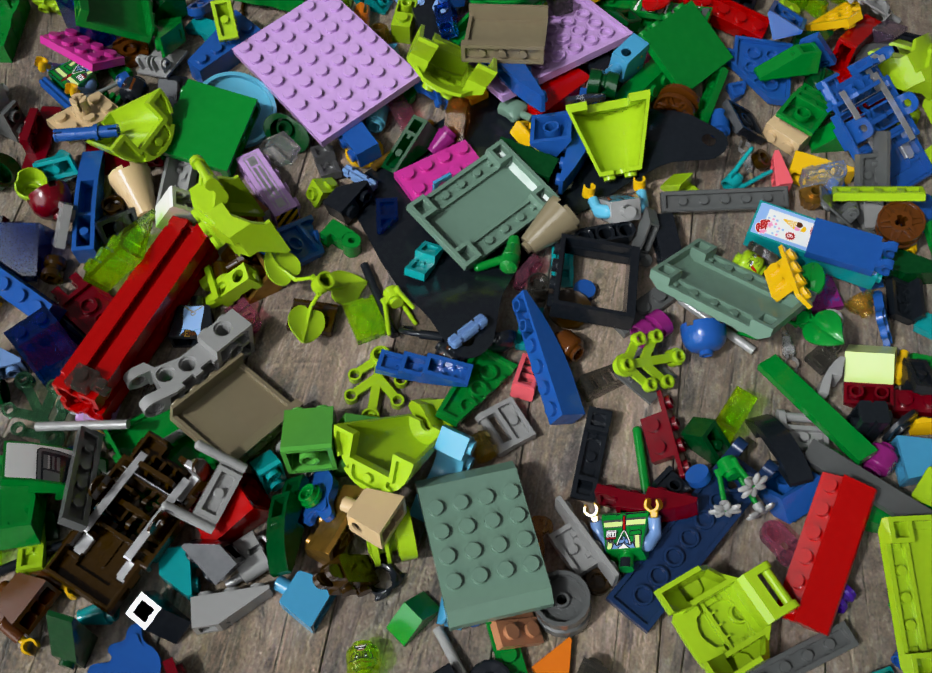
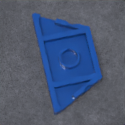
[259,215,325,266]

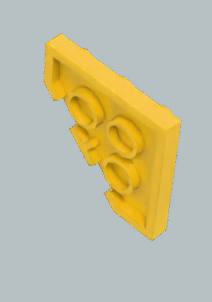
[805,0,863,31]

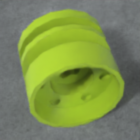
[366,505,418,567]

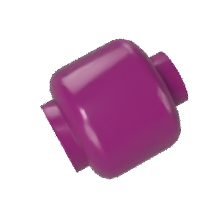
[861,442,898,478]

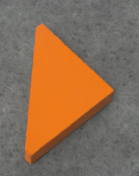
[531,637,572,673]

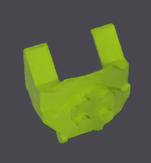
[406,24,498,100]
[867,32,932,124]
[189,154,291,257]
[653,560,800,673]

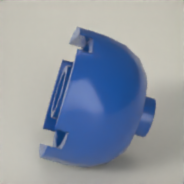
[680,318,727,358]

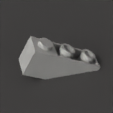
[190,583,273,635]

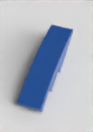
[375,349,473,387]

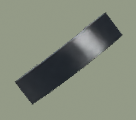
[570,406,613,503]
[745,414,814,487]

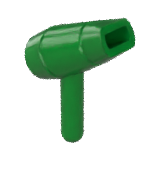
[474,235,521,274]

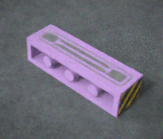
[236,148,301,229]

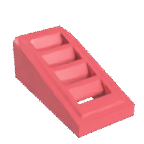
[770,150,793,193]
[510,353,537,402]

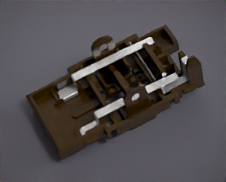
[43,430,214,617]

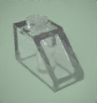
[257,131,301,167]

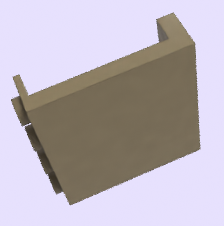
[461,3,548,65]
[170,352,303,463]

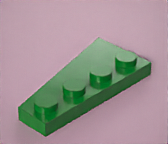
[435,349,518,427]

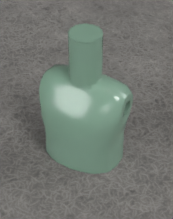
[497,98,533,122]

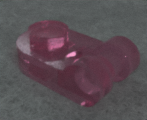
[513,253,543,291]
[224,297,262,334]
[759,520,798,567]

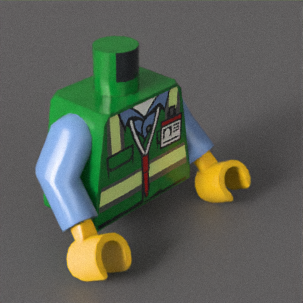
[34,56,102,98]
[583,498,663,573]

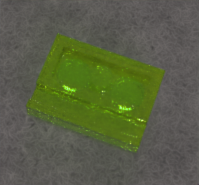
[342,294,387,345]

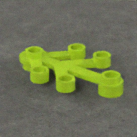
[612,329,686,393]
[344,346,408,417]

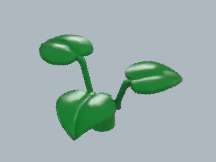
[737,262,845,346]

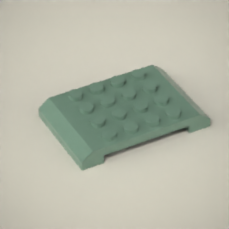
[406,139,559,271]
[649,238,817,340]
[415,461,554,631]

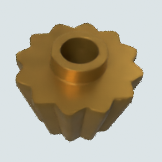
[369,23,392,44]
[799,182,828,211]

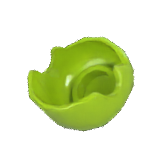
[14,167,49,201]

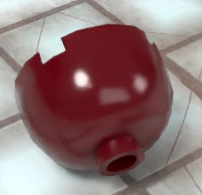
[27,181,74,221]

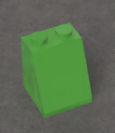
[280,405,338,474]

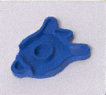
[873,290,893,347]
[298,470,339,527]
[87,624,162,673]

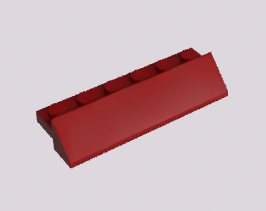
[671,0,769,39]
[777,472,877,636]

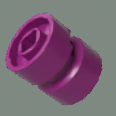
[630,309,674,349]

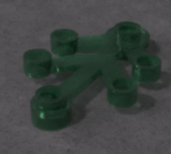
[1,371,70,446]

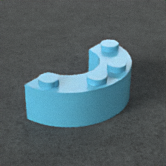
[410,424,477,522]

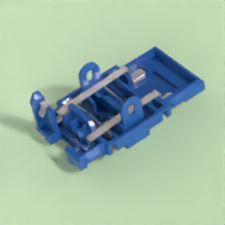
[815,45,932,186]

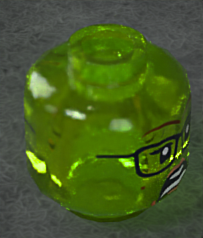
[346,640,381,673]

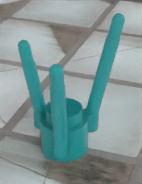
[721,147,773,189]

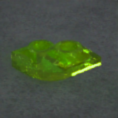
[788,0,829,18]

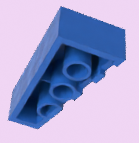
[187,9,261,83]

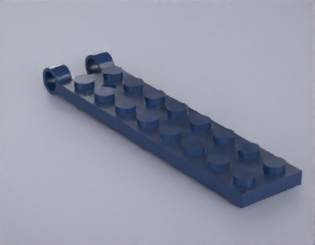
[606,436,779,634]

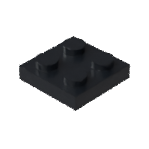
[722,98,766,145]

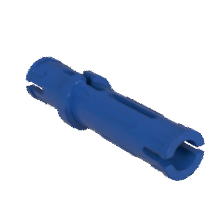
[53,124,121,143]

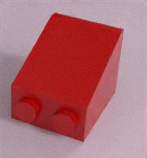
[192,472,271,543]

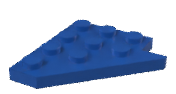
[726,35,793,106]

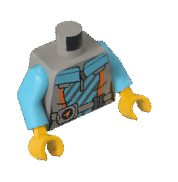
[582,176,649,223]

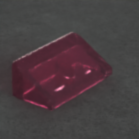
[386,93,415,132]

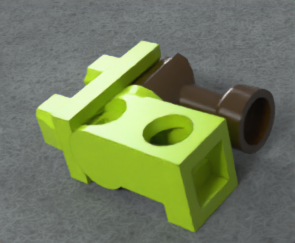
[199,253,263,309]

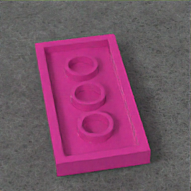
[40,28,125,72]
[394,140,480,202]

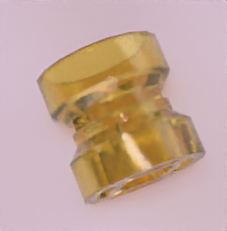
[472,430,499,464]

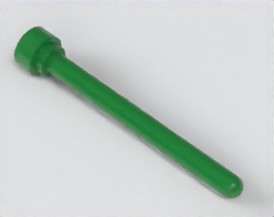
[632,426,662,530]

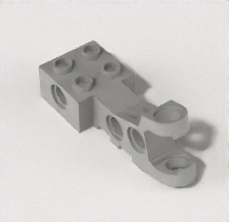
[123,309,255,417]

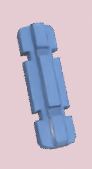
[342,164,378,192]
[447,314,488,349]

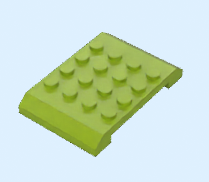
[878,515,932,673]

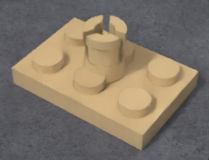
[46,91,118,145]

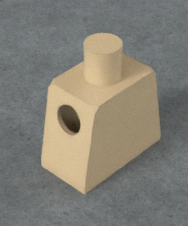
[340,488,407,549]

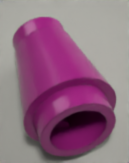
[427,125,457,154]

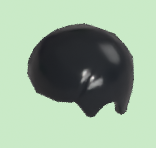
[488,330,517,353]

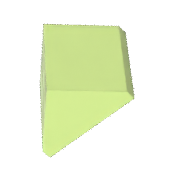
[844,344,897,385]

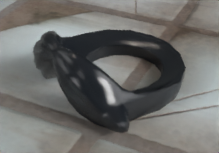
[371,562,405,602]

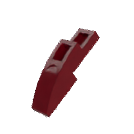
[843,382,932,420]
[594,484,699,522]

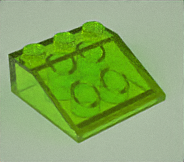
[83,209,156,293]

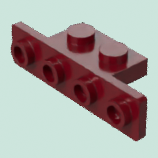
[19,106,63,169]
[640,389,692,483]

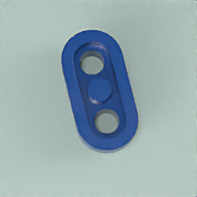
[186,0,214,19]

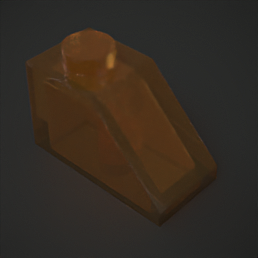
[444,98,471,145]

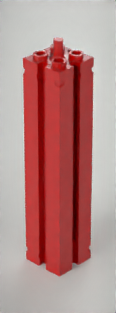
[52,216,219,420]

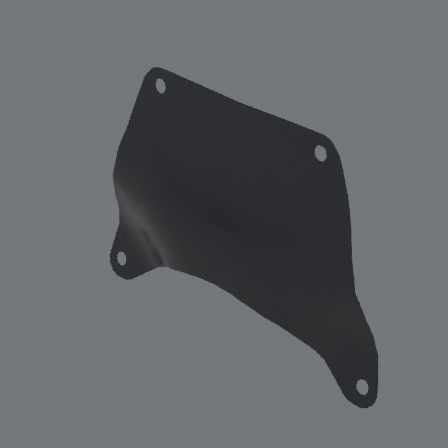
[353,84,728,358]

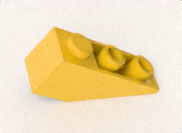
[788,150,854,186]

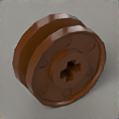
[653,83,700,117]
[874,201,926,250]

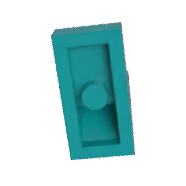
[32,149,79,182]

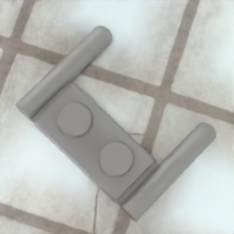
[161,440,248,534]

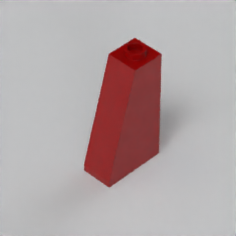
[827,14,883,73]
[528,67,589,115]

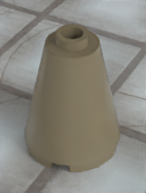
[521,195,581,254]

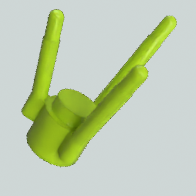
[380,285,418,336]

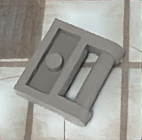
[51,201,75,249]
[475,396,536,457]
[775,409,830,451]

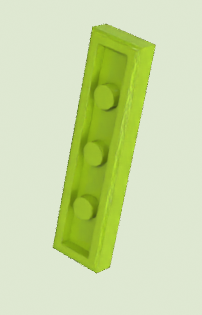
[831,186,926,201]

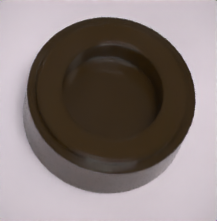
[751,149,771,171]
[585,568,611,596]

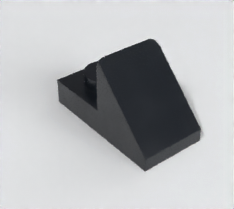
[158,75,188,109]
[94,207,141,244]
[901,358,932,395]

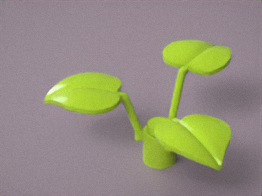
[264,252,367,344]

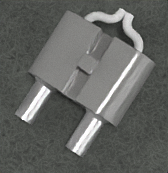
[224,530,269,588]

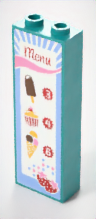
[743,200,888,290]

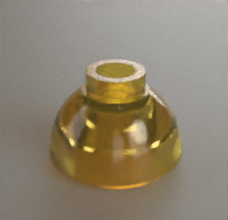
[844,289,874,318]

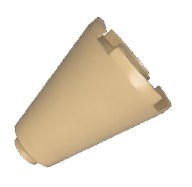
[108,162,156,223]

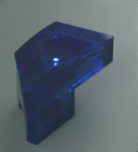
[376,197,398,235]

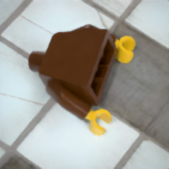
[0,569,77,656]

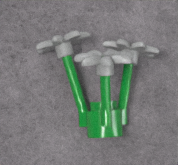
[708,455,776,521]

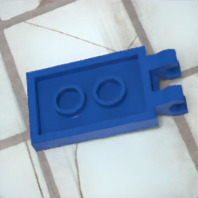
[804,217,899,276]

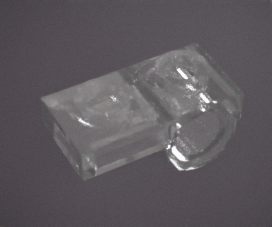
[798,160,847,191]

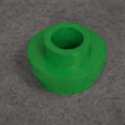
[298,484,322,509]

